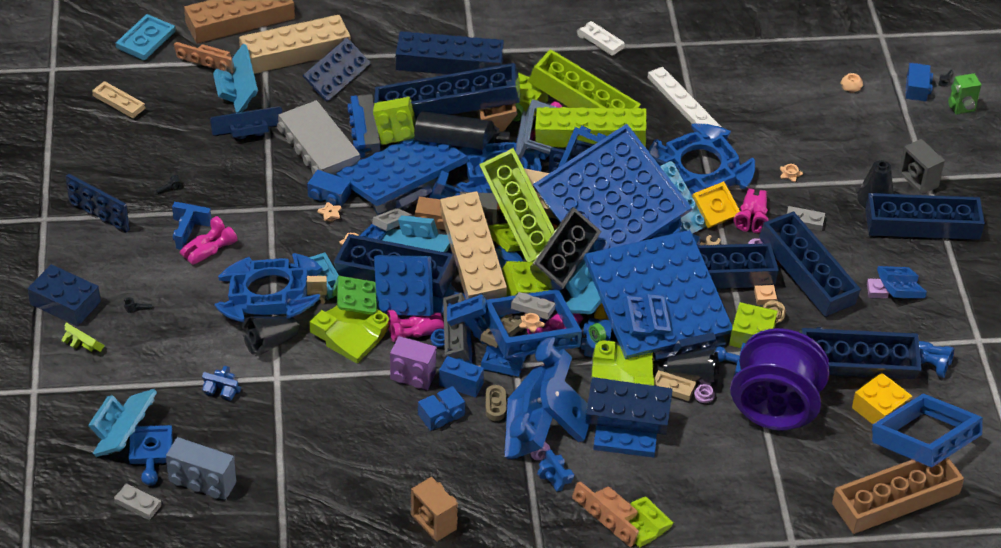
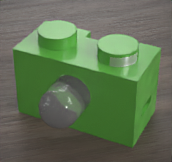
[948,73,981,114]

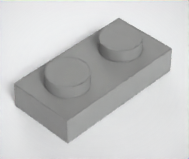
[787,206,825,231]
[372,208,412,231]
[511,292,556,320]
[114,484,162,520]

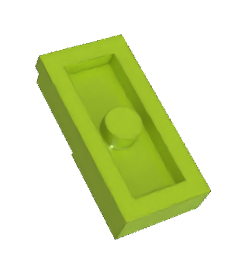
[62,323,105,352]

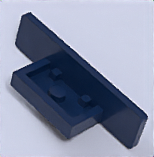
[210,106,282,139]
[372,178,437,216]
[653,332,726,361]

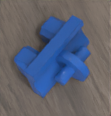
[202,366,241,401]
[537,450,574,491]

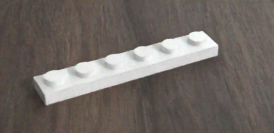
[648,67,721,127]

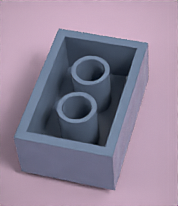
[166,437,236,500]

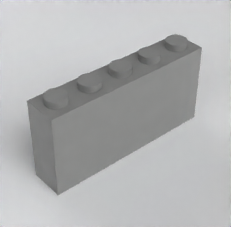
[277,100,360,175]

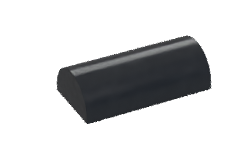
[414,111,495,150]
[530,207,601,290]

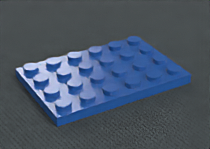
[336,139,468,206]

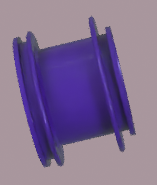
[730,328,829,430]

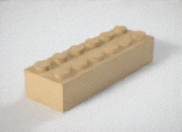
[239,15,350,74]
[440,191,507,300]

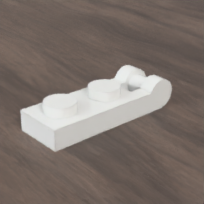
[577,22,625,56]

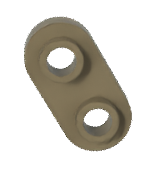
[486,385,506,421]

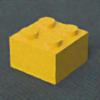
[852,373,912,424]

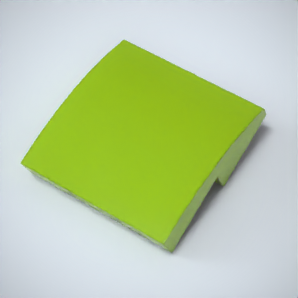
[628,497,673,548]

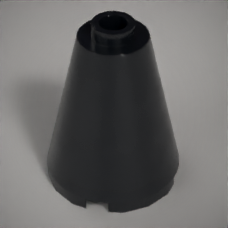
[857,160,894,208]
[243,317,300,356]
[664,347,719,387]

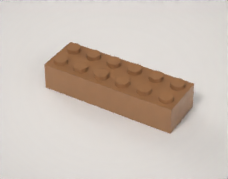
[184,0,295,44]
[832,457,964,534]

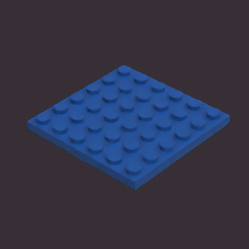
[533,124,692,253]
[584,230,732,359]

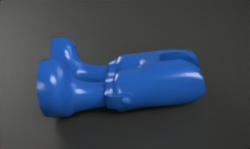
[919,341,955,378]

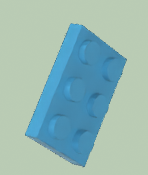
[116,14,176,60]

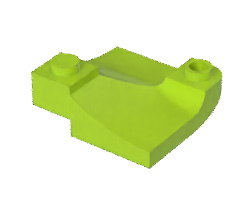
[310,306,389,364]
[591,341,654,386]

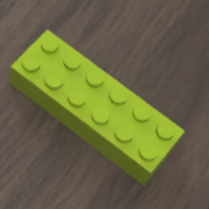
[528,49,641,109]
[535,107,646,148]
[479,148,555,262]

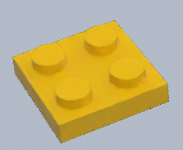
[692,182,740,228]

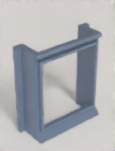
[515,99,558,158]

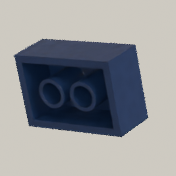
[27,264,101,327]

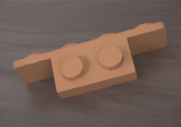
[174,42,235,73]
[572,482,639,547]

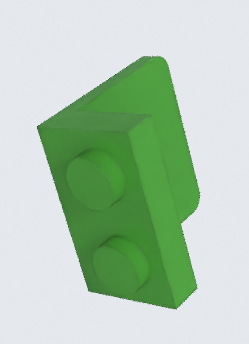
[332,276,376,315]

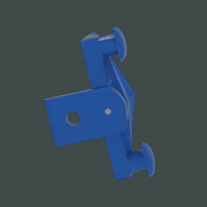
[504,337,589,459]

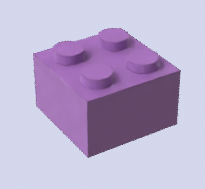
[390,336,436,390]

